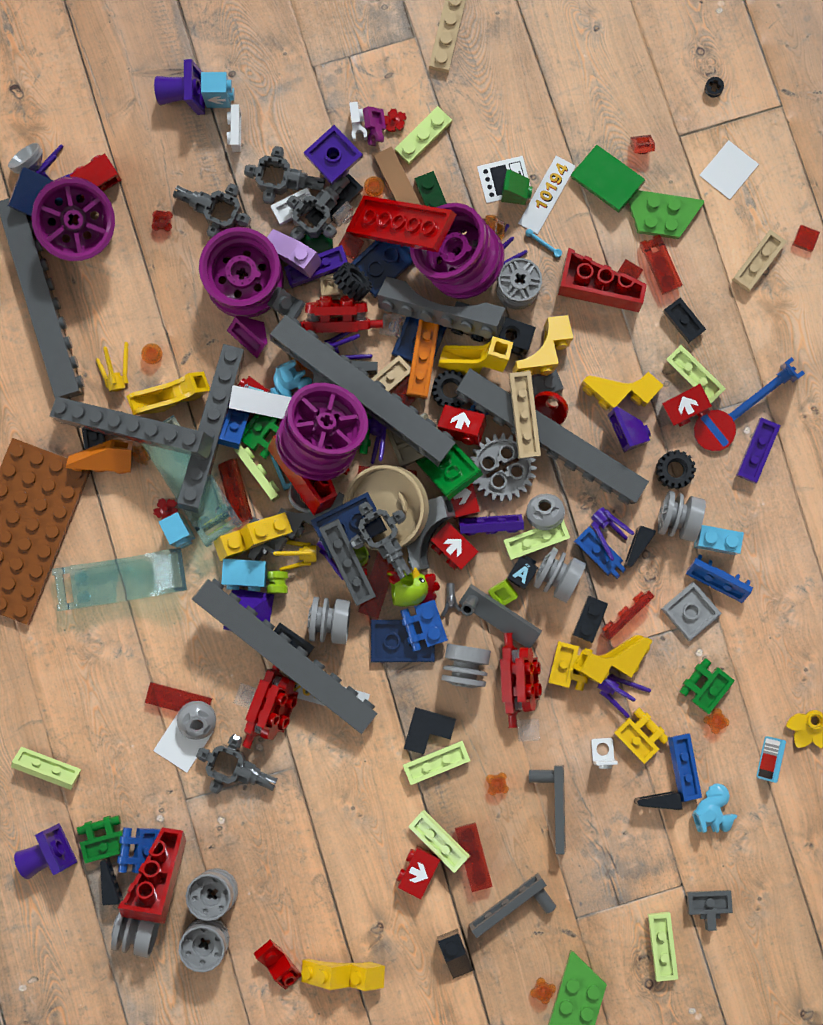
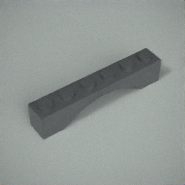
[377,277,506,339]

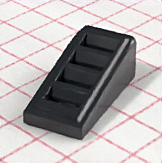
[624,526,656,568]
[634,791,683,810]
[100,858,123,906]

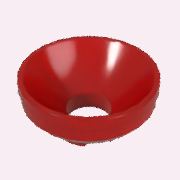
[534,391,569,425]

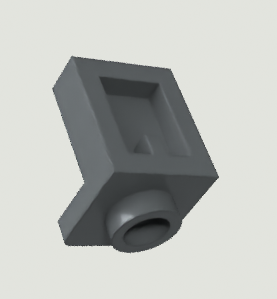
[267,287,305,319]

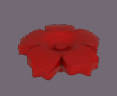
[384,108,407,132]
[153,498,178,520]

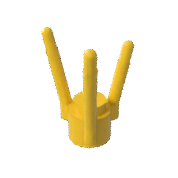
[96,342,128,392]
[273,540,316,571]

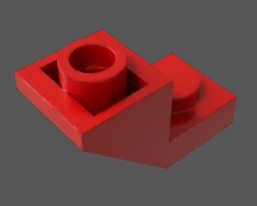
[253,939,302,990]

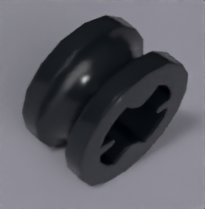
[705,77,724,98]

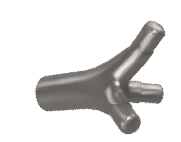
[441,583,461,617]

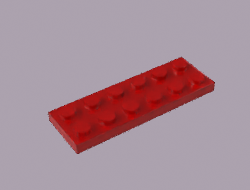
[346,195,457,253]

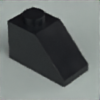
[437,929,473,979]

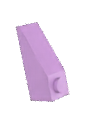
[267,229,322,278]

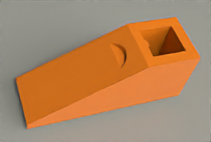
[66,439,133,474]

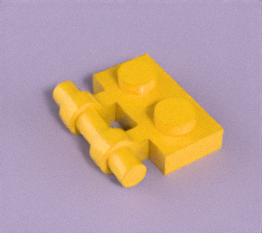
[548,641,593,691]
[613,707,668,764]

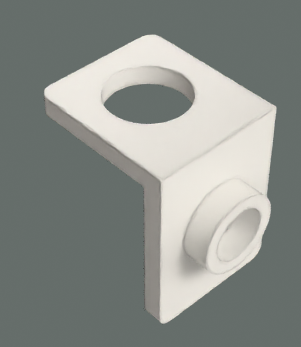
[591,738,618,769]

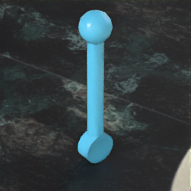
[525,229,562,258]

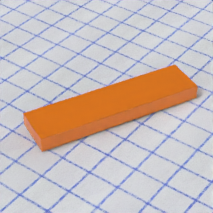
[407,319,439,399]

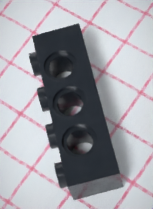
[448,301,536,356]

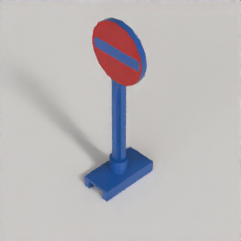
[694,357,805,451]

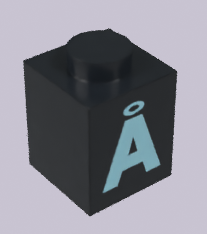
[506,556,539,590]

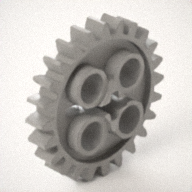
[470,433,537,502]

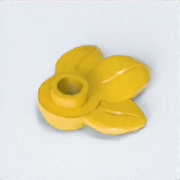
[786,710,823,748]

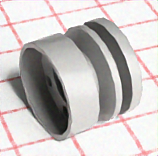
[496,258,542,310]
[658,491,706,542]
[534,547,586,603]
[307,597,351,644]
[441,644,491,688]
[185,868,238,921]
[111,912,160,958]
[178,918,230,972]

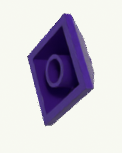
[608,406,651,453]
[223,589,275,631]

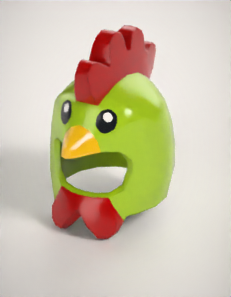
[387,567,440,607]

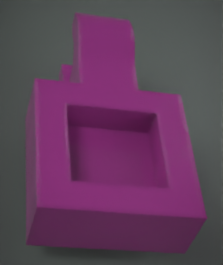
[363,106,386,146]

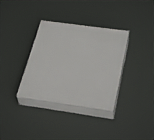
[661,581,722,641]

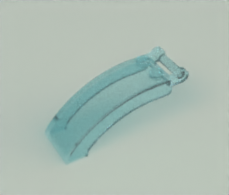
[141,415,243,547]
[51,548,187,612]

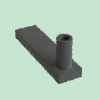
[319,519,376,606]
[459,584,542,648]
[529,765,566,854]
[469,873,556,938]

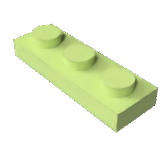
[395,106,452,165]
[666,345,726,403]
[234,444,280,502]
[503,520,570,561]
[403,741,470,785]
[11,747,81,790]
[408,810,470,873]
[647,911,678,982]

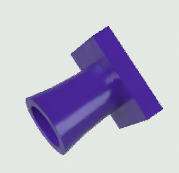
[154,59,205,115]
[303,125,363,185]
[14,823,77,879]

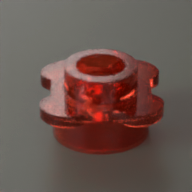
[151,210,173,231]

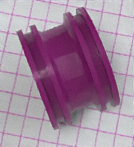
[32,177,115,261]
[410,203,505,299]
[199,227,284,318]
[275,383,368,481]

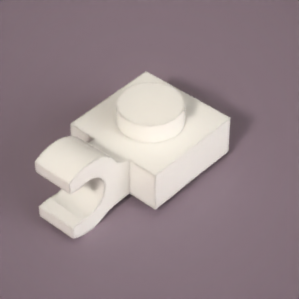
[349,102,367,141]

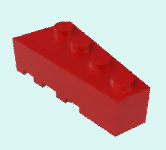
[558,248,647,313]
[268,435,337,516]
[118,827,186,924]

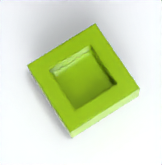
[488,578,518,606]

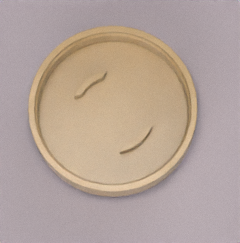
[343,465,429,550]

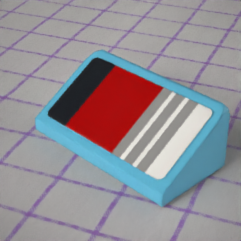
[756,736,786,783]

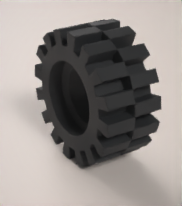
[333,262,373,301]
[432,370,465,408]
[655,450,696,489]

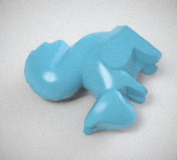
[270,359,312,397]
[692,783,737,833]

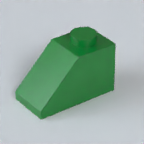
[501,169,533,205]

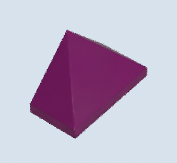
[227,315,268,358]

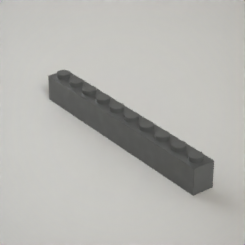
[0,198,85,399]
[270,315,455,467]
[454,369,649,505]
[191,578,378,734]

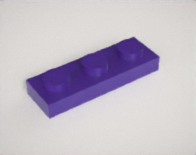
[284,245,348,288]
[736,417,781,484]
[459,514,524,536]

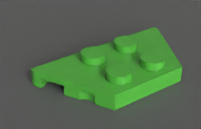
[628,190,704,239]
[548,950,607,1025]

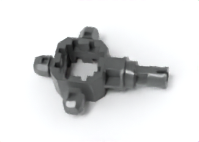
[244,146,325,205]
[286,175,350,241]
[173,183,251,238]
[350,502,412,579]
[196,734,278,794]

